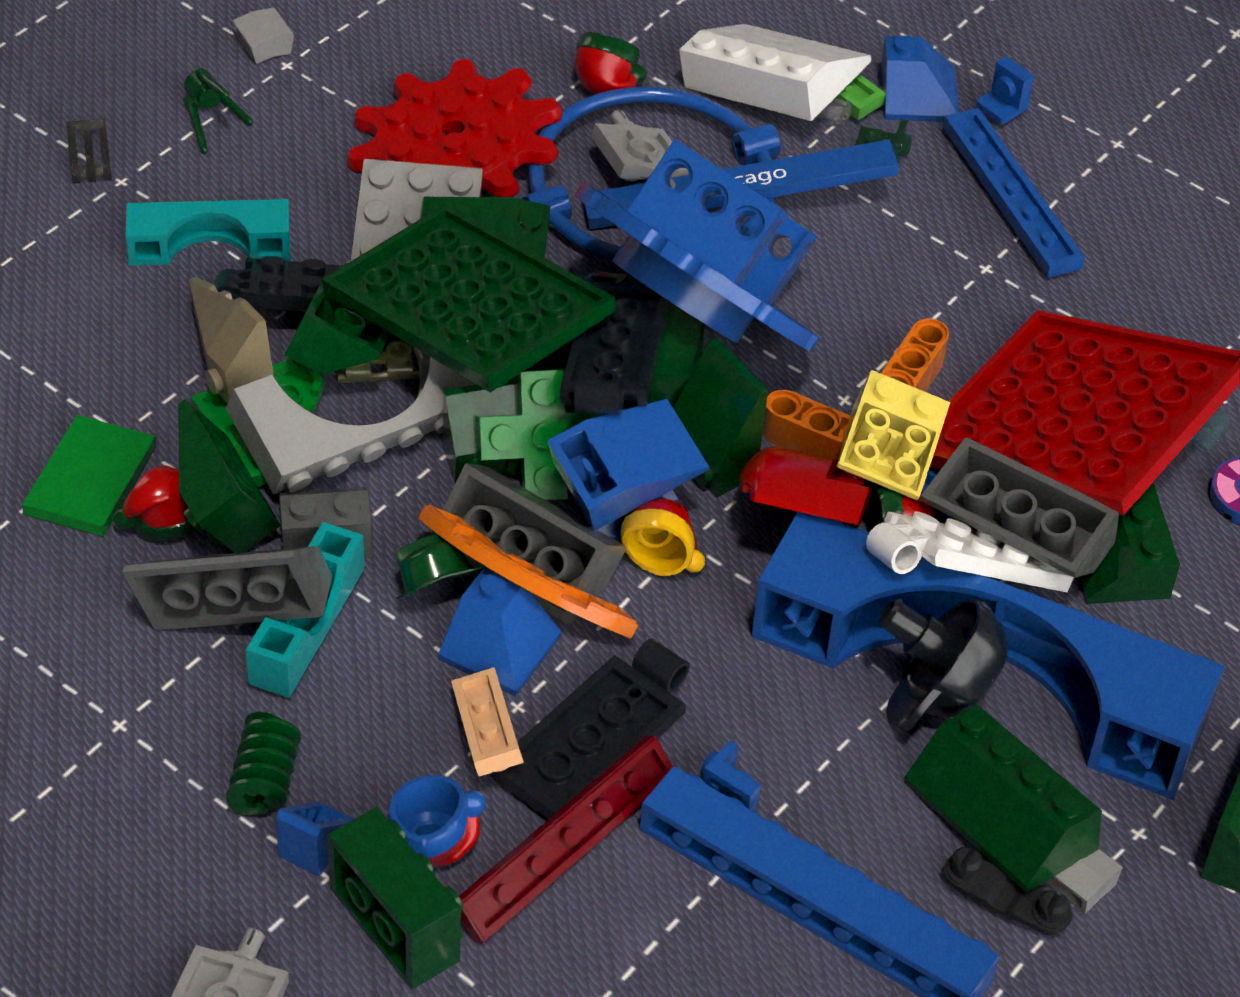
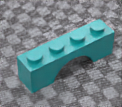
[126,199,291,266]
[246,522,364,698]

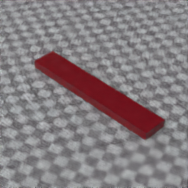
[459,735,673,943]

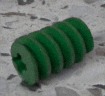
[226,712,301,816]

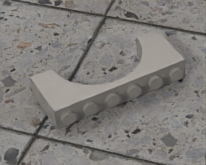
[226,347,476,495]

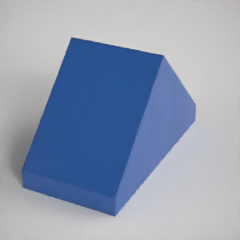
[276,801,355,876]

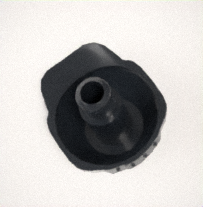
[879,597,1008,732]

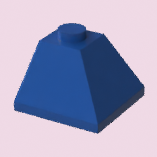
[880,35,960,122]
[438,567,561,697]

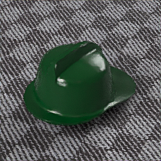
[396,535,486,599]

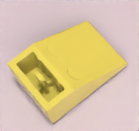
[837,370,950,501]

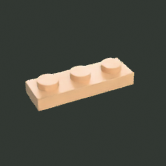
[451,667,524,777]

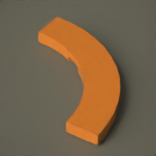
[418,504,638,639]

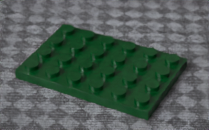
[321,204,616,393]

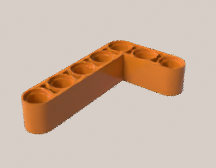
[763,318,949,460]

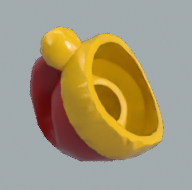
[620,498,705,576]

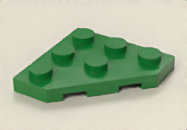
[191,358,324,487]

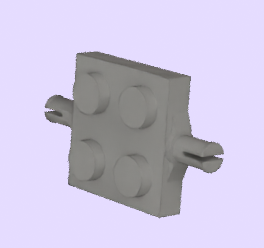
[591,110,689,189]
[171,928,289,997]

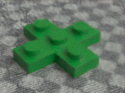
[477,370,603,500]

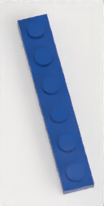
[943,108,1085,278]

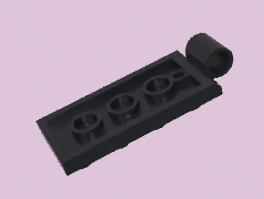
[214,256,347,312]
[560,282,672,415]
[490,638,690,819]

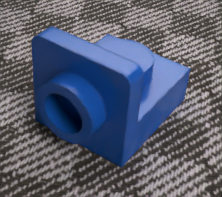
[976,56,1034,124]
[700,741,761,813]

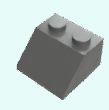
[279,487,372,558]

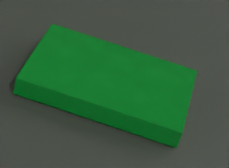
[22,415,157,537]

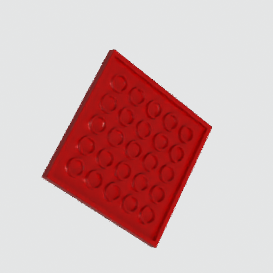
[930,310,1240,515]

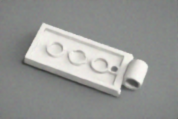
[866,512,1074,593]

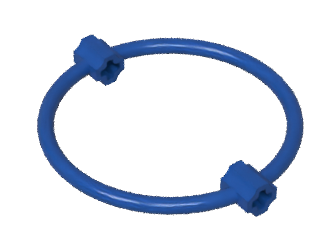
[522,87,781,261]

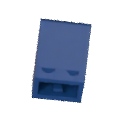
[547,399,710,531]

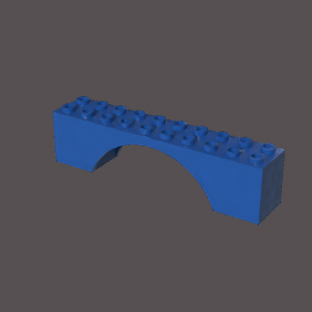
[751,512,1225,800]

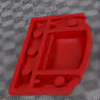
[739,446,874,525]

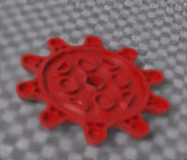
[347,59,563,197]

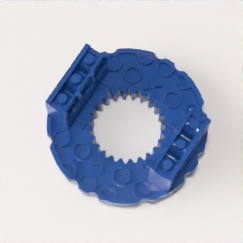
[574,138,821,352]

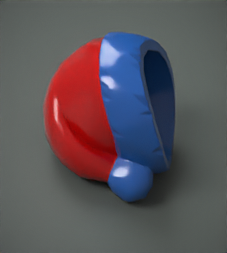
[388,775,486,867]

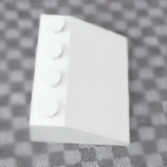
[679,24,871,121]

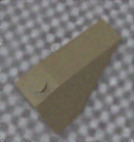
[189,277,274,404]

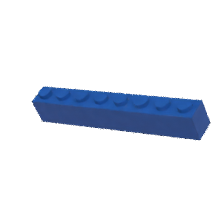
[640,766,1000,997]

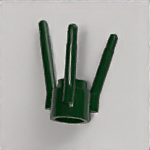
[183,68,253,154]

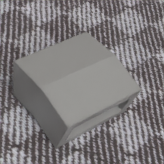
[232,8,294,64]
[1044,849,1123,914]

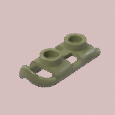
[338,341,420,383]

